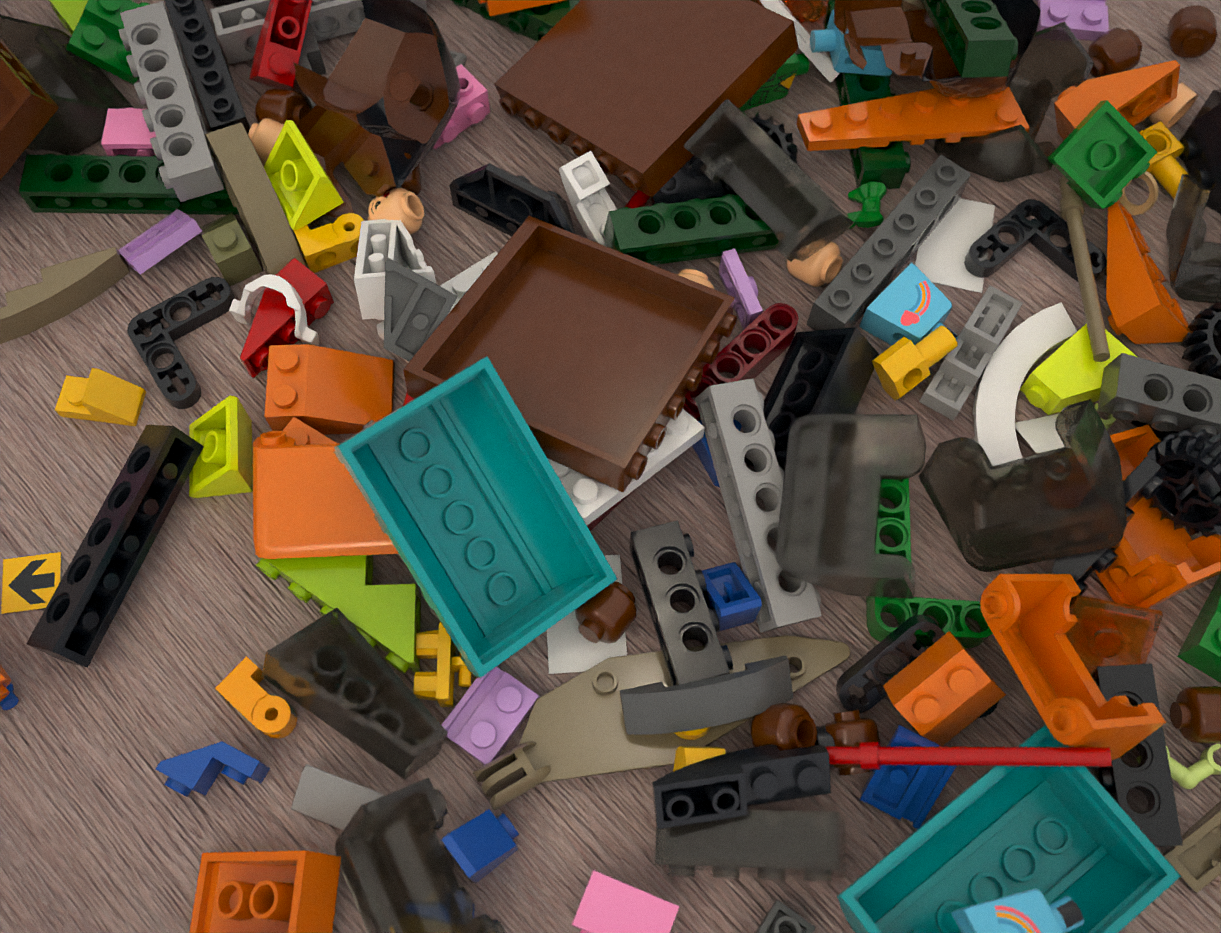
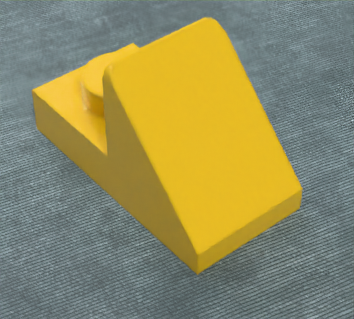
[55,368,146,426]

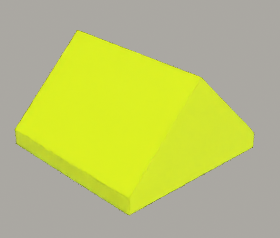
[264,120,344,230]
[189,395,253,498]

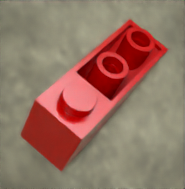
[249,0,312,90]
[240,258,334,379]

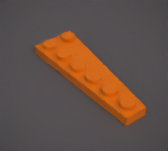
[797,86,1030,151]

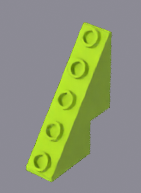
[255,555,421,674]

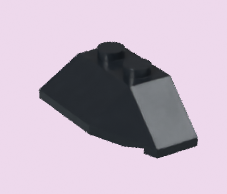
[1179,89,1221,214]
[449,163,576,237]

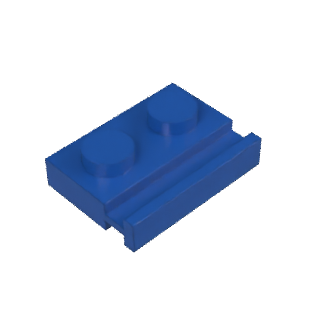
[860,725,956,829]

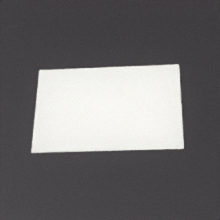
[915,198,995,293]
[547,555,627,674]

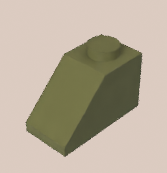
[200,213,263,286]

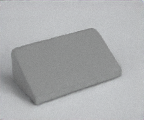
[291,764,390,841]

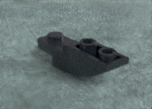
[1051,456,1167,604]
[652,744,831,829]

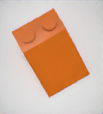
[1054,60,1180,140]
[264,344,394,435]
[189,850,341,933]

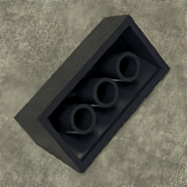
[744,327,880,485]

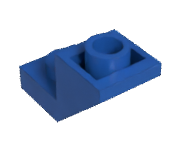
[155,741,270,797]

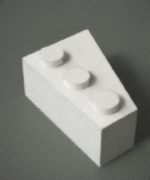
[354,219,436,320]

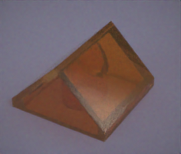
[1065,595,1163,675]

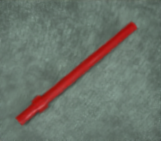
[825,742,1112,770]

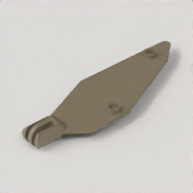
[473,635,850,811]

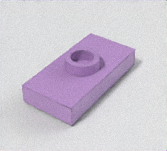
[719,248,763,330]

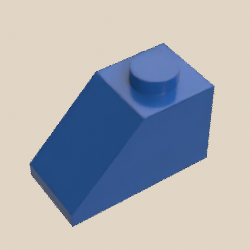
[441,809,519,883]

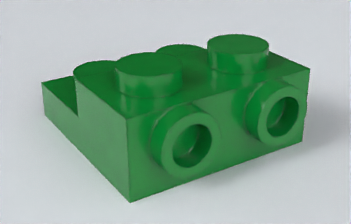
[66,0,150,85]
[1047,100,1157,209]

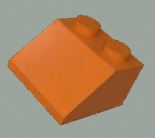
[883,631,1006,747]

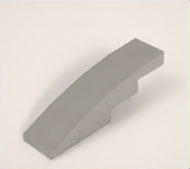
[919,286,1023,421]

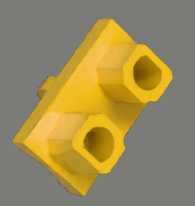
[413,622,472,707]

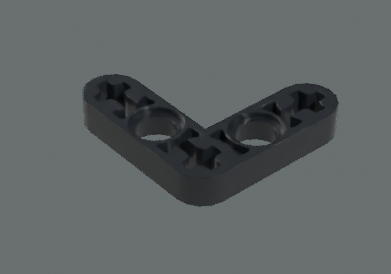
[964,199,1107,281]
[127,277,235,409]
[836,615,999,718]

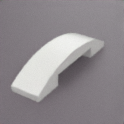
[559,151,658,267]

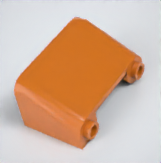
[1044,425,1221,614]
[253,431,399,559]
[980,574,1166,761]

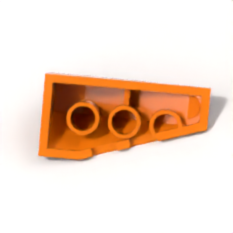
[1106,200,1191,344]

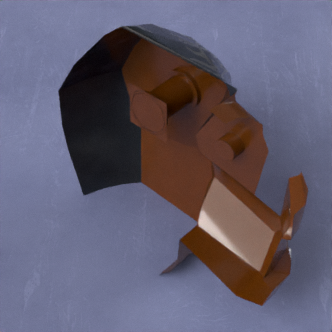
[293,0,461,218]
[834,0,1041,98]

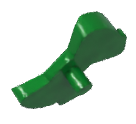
[841,181,887,228]

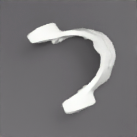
[229,274,320,346]

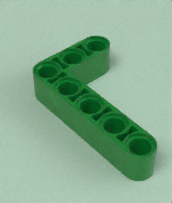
[864,442,993,648]

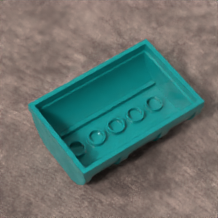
[334,356,618,678]
[837,724,1181,933]

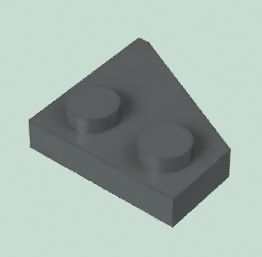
[384,258,458,361]

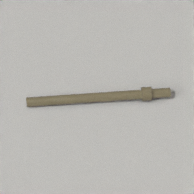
[1059,176,1110,362]

